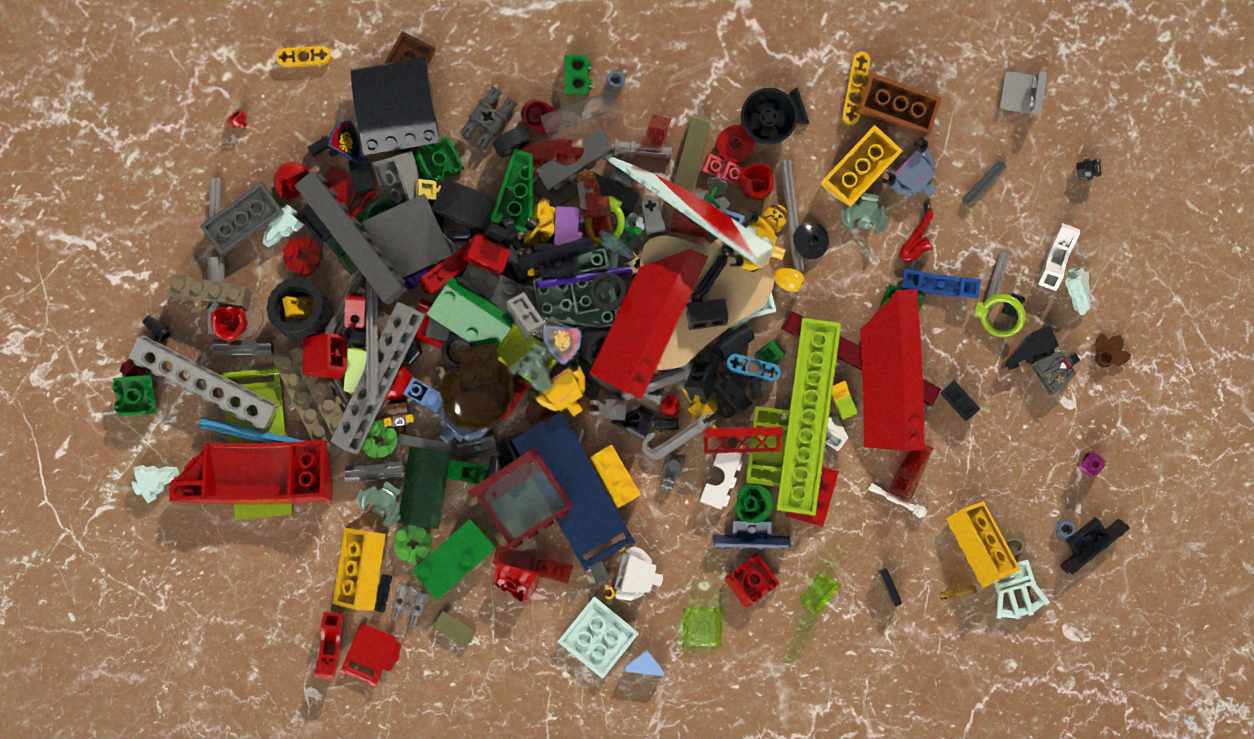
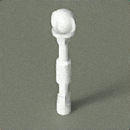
[868,483,927,518]

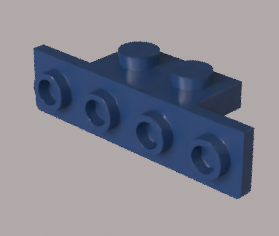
[713,518,791,550]

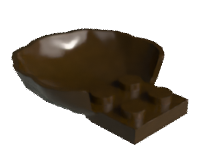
[439,343,513,430]

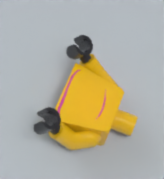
[512,198,556,249]
[730,210,785,271]
[526,356,585,417]

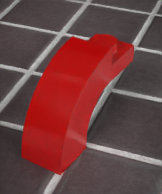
[315,612,343,680]

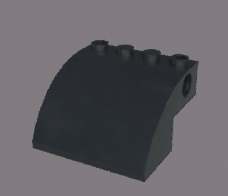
[350,57,440,155]

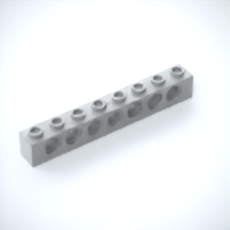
[330,302,425,455]
[128,335,280,429]

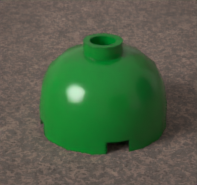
[734,485,774,523]

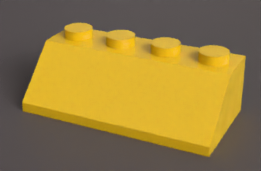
[821,125,903,207]
[946,501,1021,588]
[333,528,386,611]

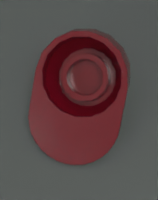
[521,99,561,135]

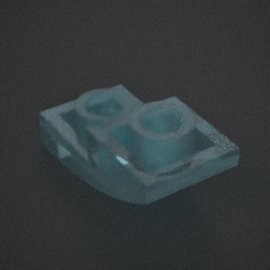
[599,230,636,262]

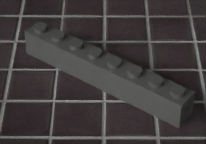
[294,171,407,305]

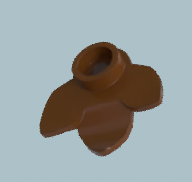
[1095,333,1131,368]
[525,390,556,425]

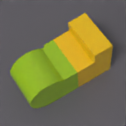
[831,381,857,420]

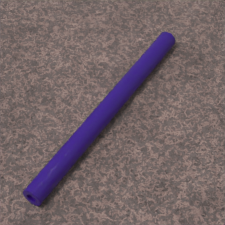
[537,266,632,289]

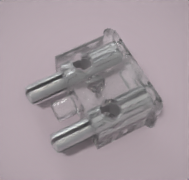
[391,583,431,627]

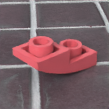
[701,153,743,186]

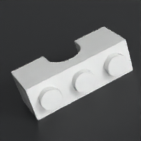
[699,447,744,509]

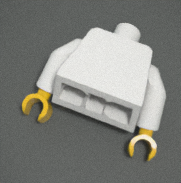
[605,540,663,600]

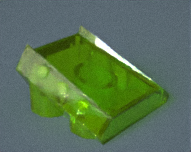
[800,574,841,615]
[683,607,722,647]

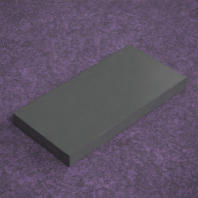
[200,181,284,257]

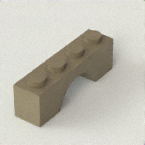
[168,274,252,311]

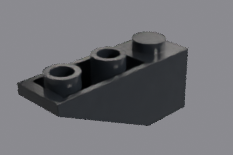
[1001,325,1059,370]

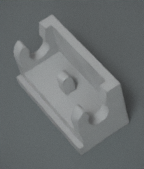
[506,292,544,340]

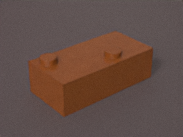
[854,72,942,137]

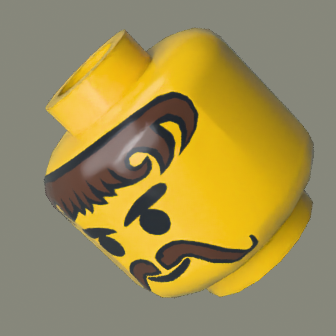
[760,205,788,233]

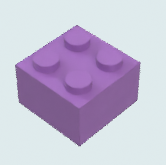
[554,207,584,246]

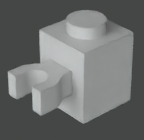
[589,399,626,420]

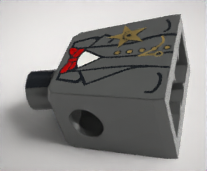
[1030,351,1080,395]

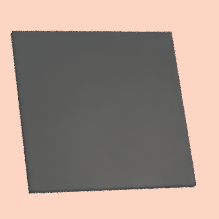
[363,193,453,278]

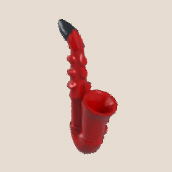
[899,202,934,263]

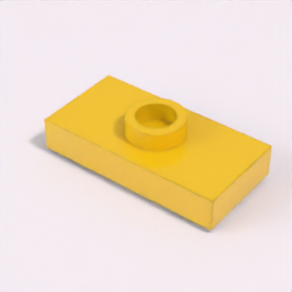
[282,296,314,319]

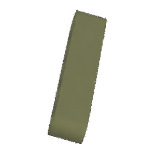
[674,113,711,193]

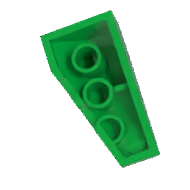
[490,149,533,233]

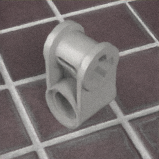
[642,197,666,235]

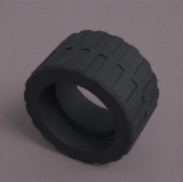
[432,180,497,232]
[266,278,331,342]

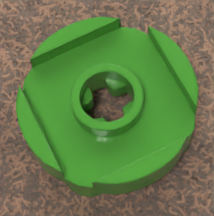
[361,420,398,458]
[394,524,433,563]

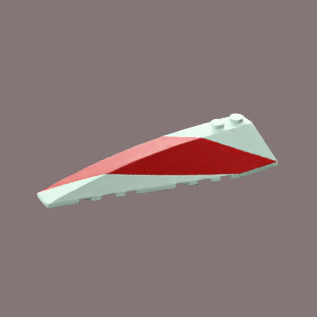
[606,157,776,268]

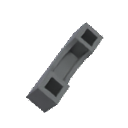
[536,129,616,191]

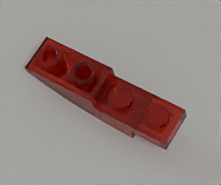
[521,139,584,166]
[492,545,573,584]

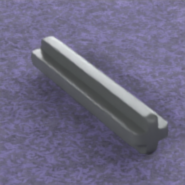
[962,160,1006,206]

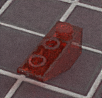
[648,115,671,146]
[890,444,934,501]

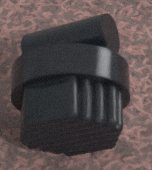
[1076,158,1102,180]
[1001,293,1025,319]
[404,338,423,365]

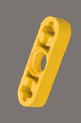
[276,46,332,67]

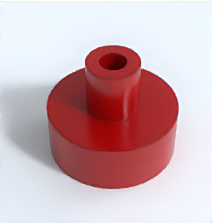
[227,109,248,129]
[660,395,680,416]

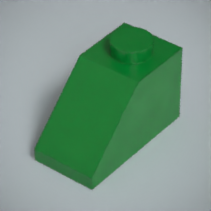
[443,459,488,484]

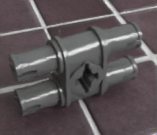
[459,86,517,150]

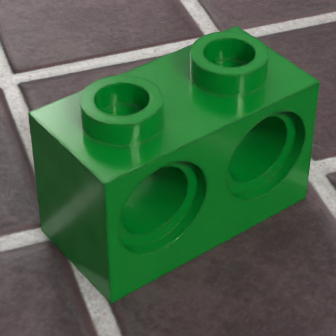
[564,54,592,97]

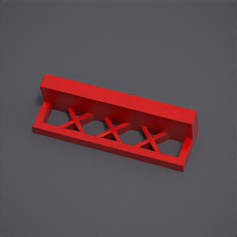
[703,427,783,454]

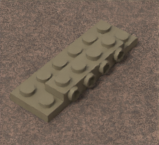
[272,345,346,459]

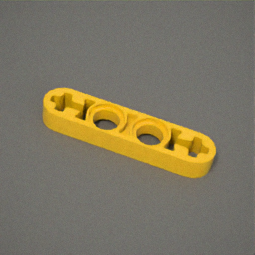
[842,52,870,125]

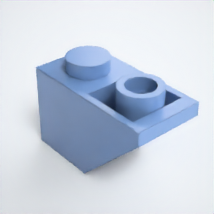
[403,377,443,414]

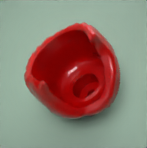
[738,163,774,200]
[211,305,248,341]

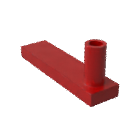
[420,235,478,294]

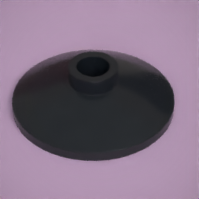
[793,221,829,259]

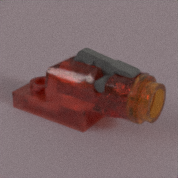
[576,170,615,238]

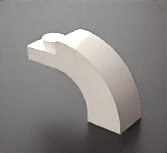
[1038,223,1080,291]

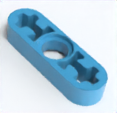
[725,354,781,382]

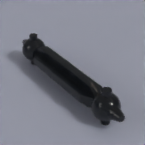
[691,245,734,302]

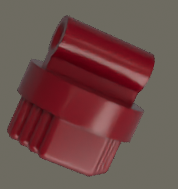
[119,359,145,377]

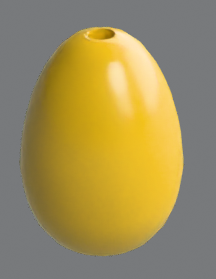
[774,268,805,292]

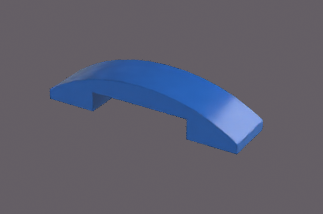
[902,269,981,299]

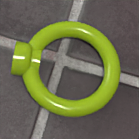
[584,196,625,246]
[974,294,1026,338]

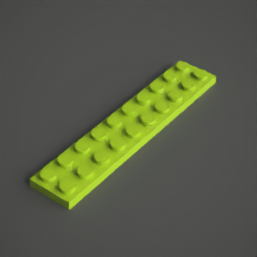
[777,318,841,515]

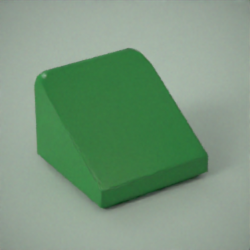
[756,339,785,363]

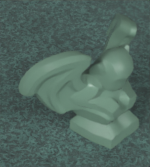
[841,193,890,234]
[509,343,553,391]
[357,481,403,527]

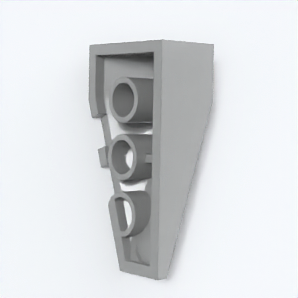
[372,151,418,207]

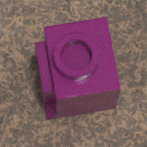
[1076,451,1106,478]

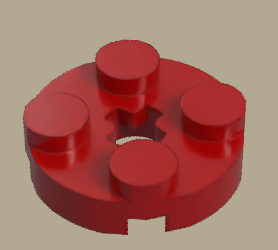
[716,125,755,164]
[283,237,322,275]

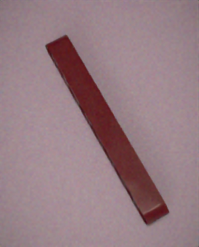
[781,311,941,406]

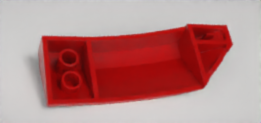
[590,249,708,400]
[860,289,925,451]
[169,440,333,505]

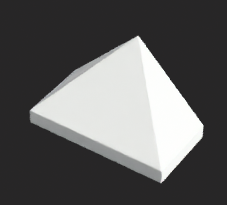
[825,416,848,451]

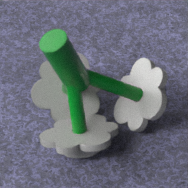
[694,177,730,214]
[605,212,645,252]

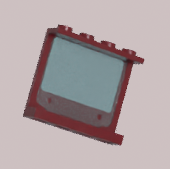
[468,447,573,550]

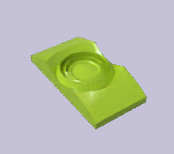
[746,406,790,487]

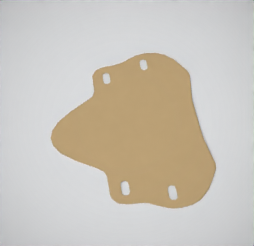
[640,236,775,370]

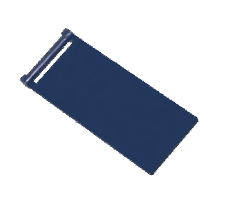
[512,412,635,572]

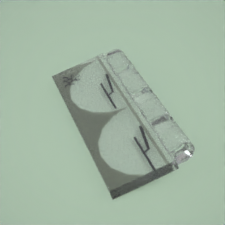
[540,90,619,143]

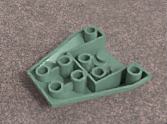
[533,248,618,328]

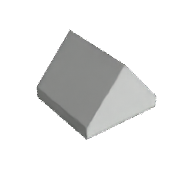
[642,388,664,406]

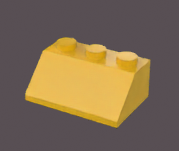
[588,445,641,509]

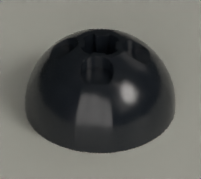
[741,88,798,145]

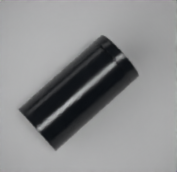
[713,324,755,360]

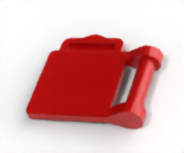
[324,166,377,221]
[340,623,401,688]

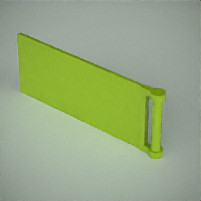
[221,366,293,520]

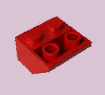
[463,235,511,275]
[303,333,347,379]

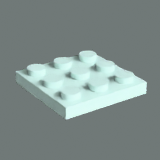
[558,596,639,679]

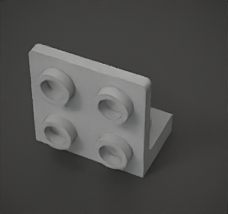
[1000,71,1047,114]

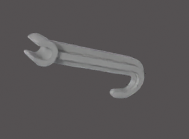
[620,362,693,401]
[642,413,716,460]

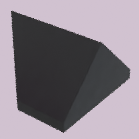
[611,405,657,440]

